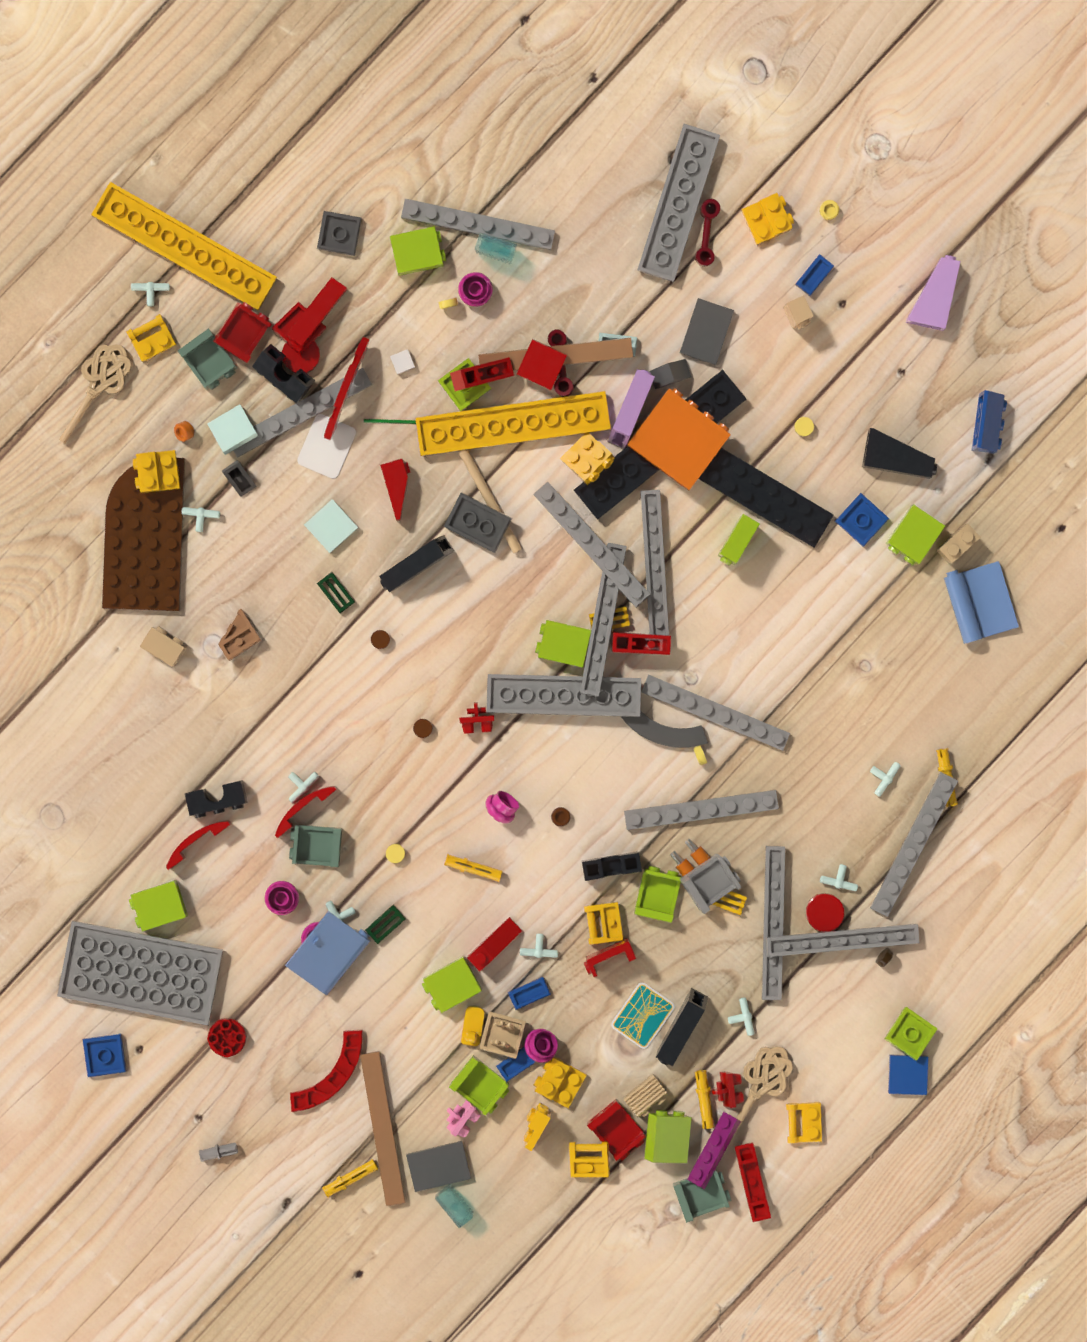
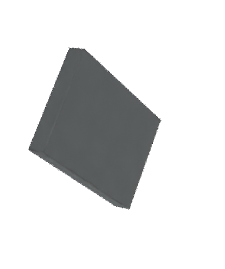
[680,298,734,365]
[444,492,512,553]
[406,1141,471,1192]

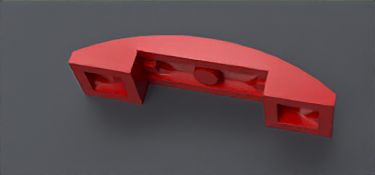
[275,786,338,838]
[166,821,232,870]
[735,1142,771,1222]

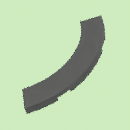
[621,710,708,748]

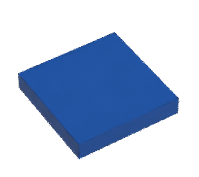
[835,493,889,547]
[82,1033,126,1077]
[888,1055,928,1095]

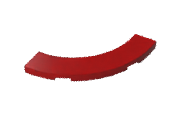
[324,337,370,440]
[290,1029,363,1112]

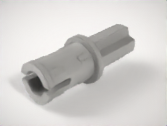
[199,1143,238,1162]

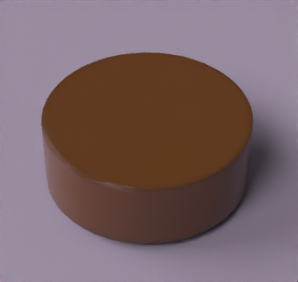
[371,630,390,649]
[413,719,433,738]
[551,807,570,826]

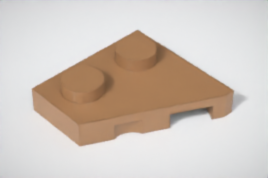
[218,609,261,661]

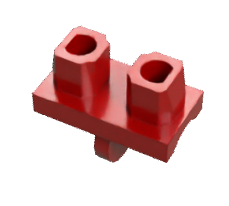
[459,702,495,734]
[712,1071,744,1108]

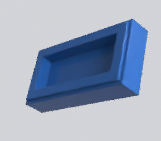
[795,254,834,296]
[508,977,551,1010]
[496,1046,535,1082]

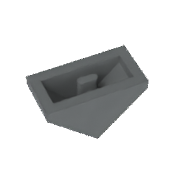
[649,359,692,390]
[222,460,257,497]

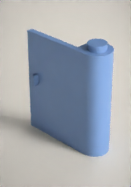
[944,561,1019,644]
[285,911,370,995]

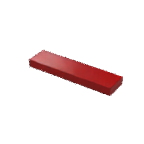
[286,277,347,348]

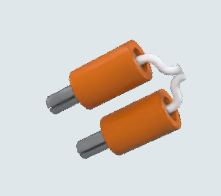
[670,839,711,876]

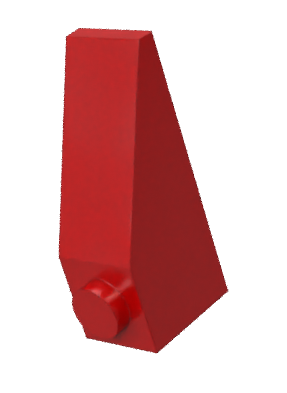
[450,357,515,391]
[380,459,411,521]
[611,632,671,655]
[467,917,522,972]

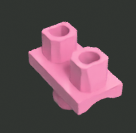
[447,1099,481,1137]

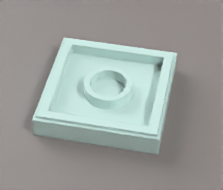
[207,404,258,455]
[304,499,358,553]

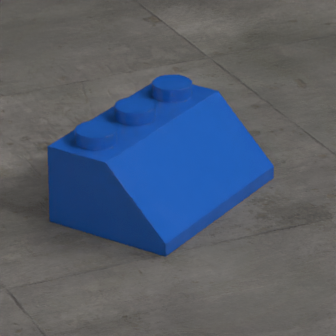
[971,390,1007,454]

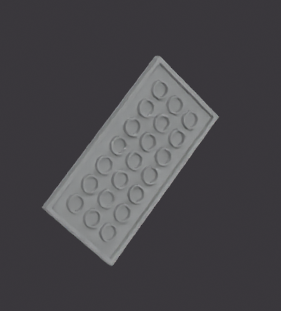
[57,921,223,1025]

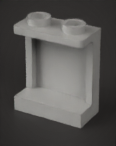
[679,854,742,914]

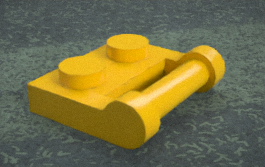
[126,314,176,362]
[584,902,623,945]
[786,1102,822,1143]
[569,1142,610,1177]

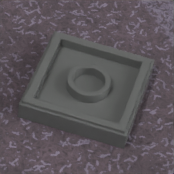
[317,211,362,256]

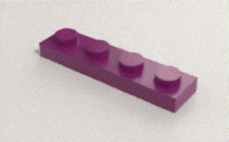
[687,1111,741,1189]

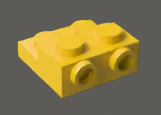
[741,193,794,245]
[560,433,615,485]
[133,450,180,493]
[533,1056,587,1108]
[523,1103,551,1151]

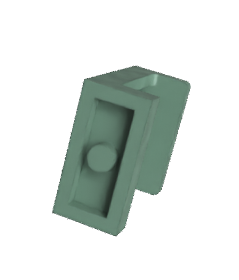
[178,328,237,390]
[289,825,342,867]
[673,1169,732,1223]

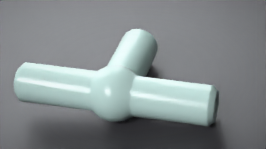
[131,282,170,306]
[182,507,220,532]
[870,762,901,797]
[288,772,319,803]
[820,864,858,892]
[325,901,355,921]
[520,934,558,958]
[728,997,755,1036]

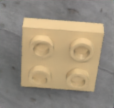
[479,1011,526,1059]

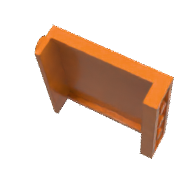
[627,388,731,491]

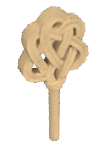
[59,344,132,444]
[730,1046,793,1142]

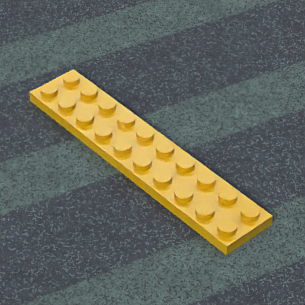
[91,182,277,311]
[415,391,611,456]

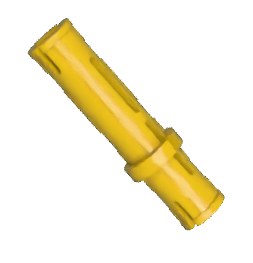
[936,748,958,807]
[444,854,502,882]
[694,1070,715,1129]
[322,1159,378,1198]

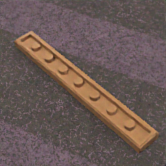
[478,338,633,370]
[360,1051,405,1206]

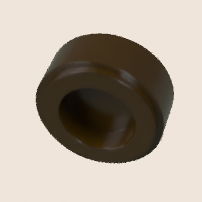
[876,948,893,967]

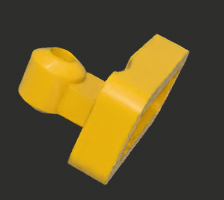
[461,1006,484,1046]

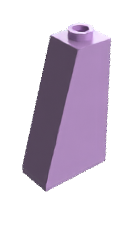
[906,255,961,331]
[607,369,655,449]

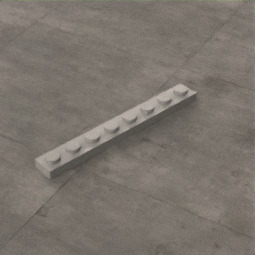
[401,199,555,250]
[233,368,372,458]
[534,482,650,608]
[641,490,669,635]
[580,543,627,697]
[641,675,790,751]
[870,772,958,917]
[624,790,779,830]
[762,846,785,1000]
[765,924,920,957]

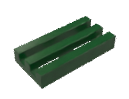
[317,572,355,614]
[365,904,406,944]

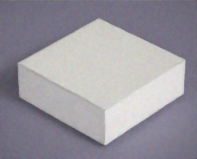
[390,349,415,375]

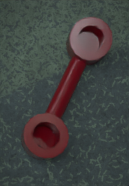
[695,199,720,267]
[548,329,574,397]

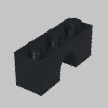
[252,344,315,403]
[185,780,248,819]
[582,851,642,881]

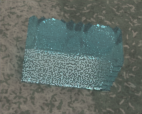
[475,232,517,265]
[435,1184,473,1228]

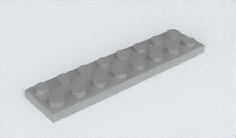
[637,124,720,282]
[486,674,641,717]

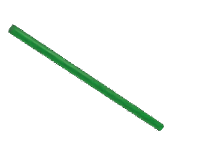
[364,419,416,424]

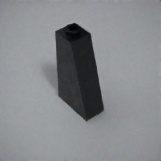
[862,428,937,479]
[379,535,454,592]
[656,988,708,1066]

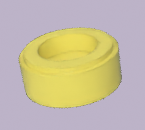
[819,200,839,220]
[438,298,458,309]
[794,417,814,437]
[694,745,707,765]
[386,844,405,863]

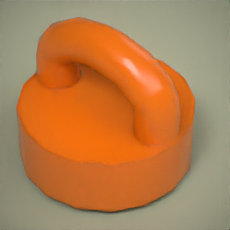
[174,421,194,442]

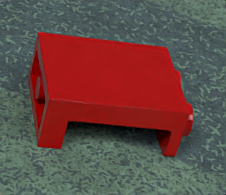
[213,302,272,363]
[584,938,636,977]
[587,1099,646,1161]

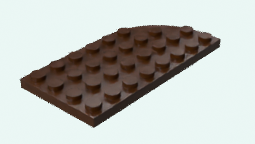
[102,458,185,611]

